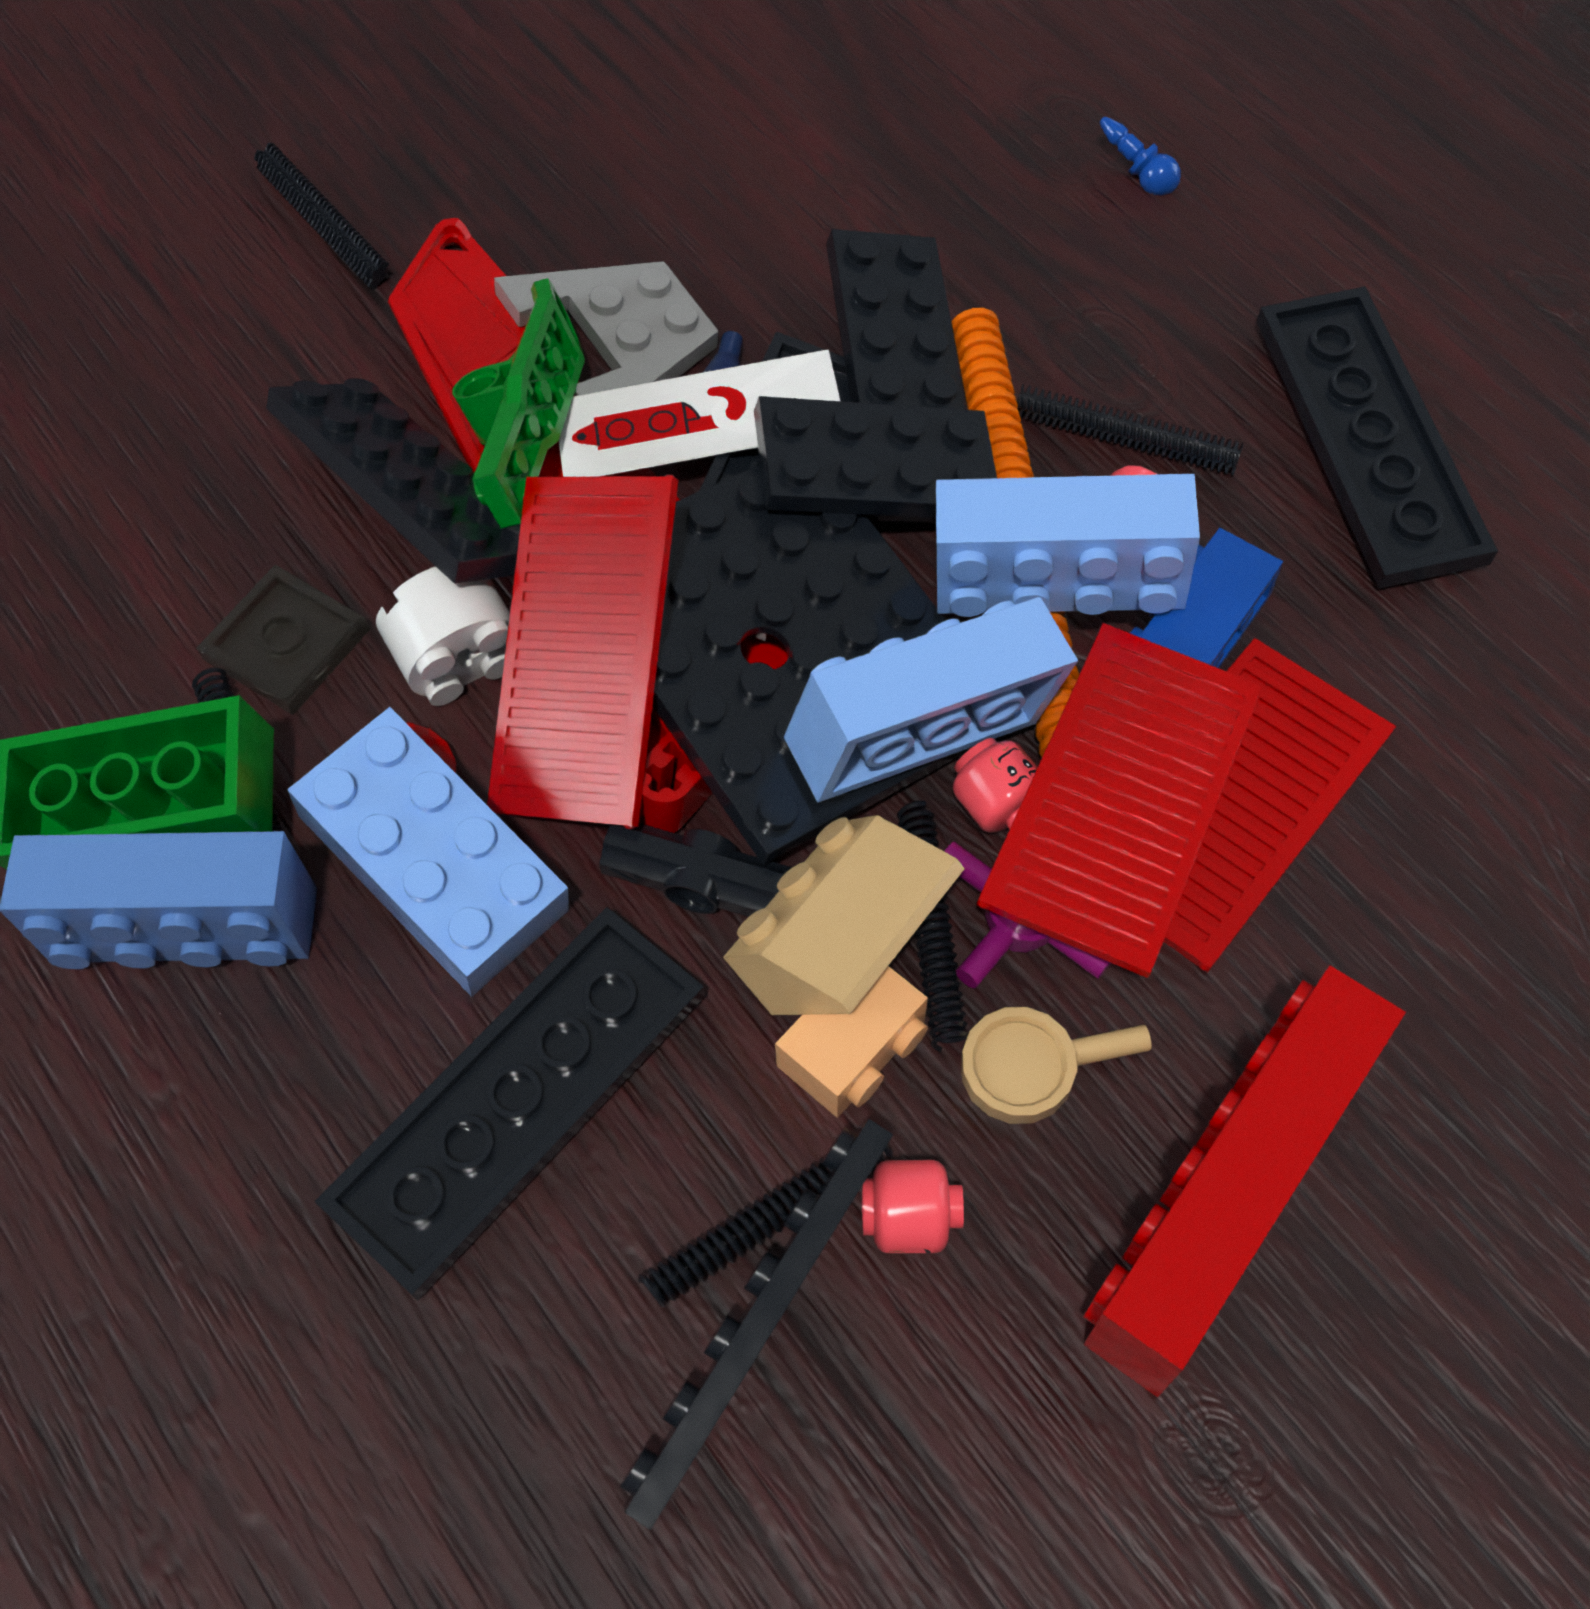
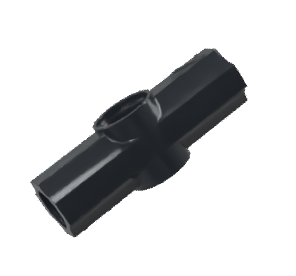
[599,823,793,917]

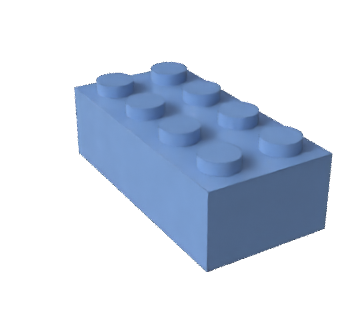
[0,831,317,969]

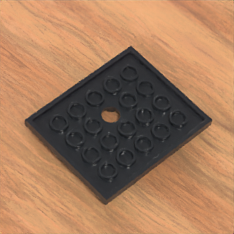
[652,465,972,865]

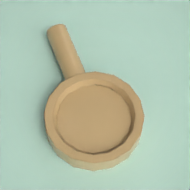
[961,1007,1152,1124]

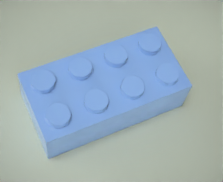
[936,474,1200,617]
[784,597,1078,803]
[287,707,569,997]

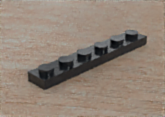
[620,1119,893,1530]

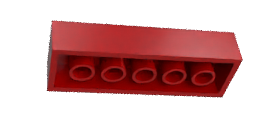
[1083,965,1406,1397]

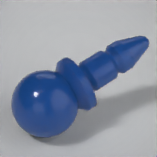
[1100,117,1181,195]

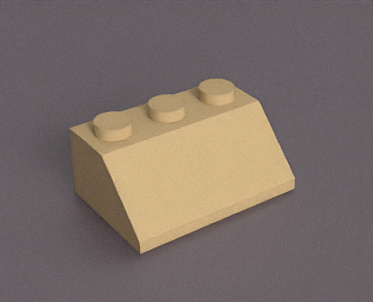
[723,815,965,1015]

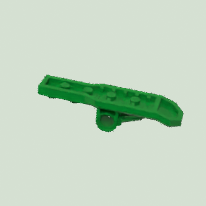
[452,278,585,528]

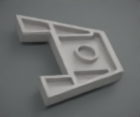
[494,261,718,396]

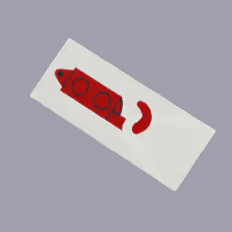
[559,349,840,477]

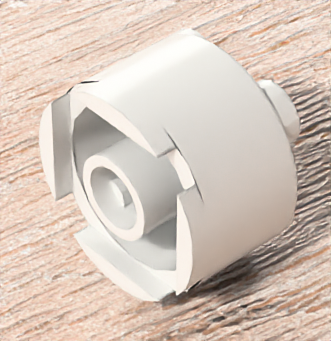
[376,566,510,706]

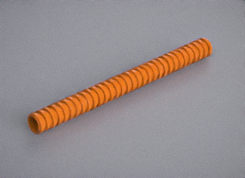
[952,308,1079,758]

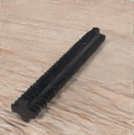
[254,143,392,289]
[1017,383,1244,476]

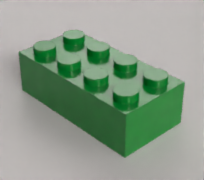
[0,695,274,870]

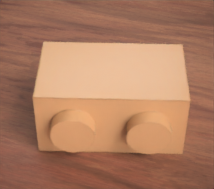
[775,966,928,1118]

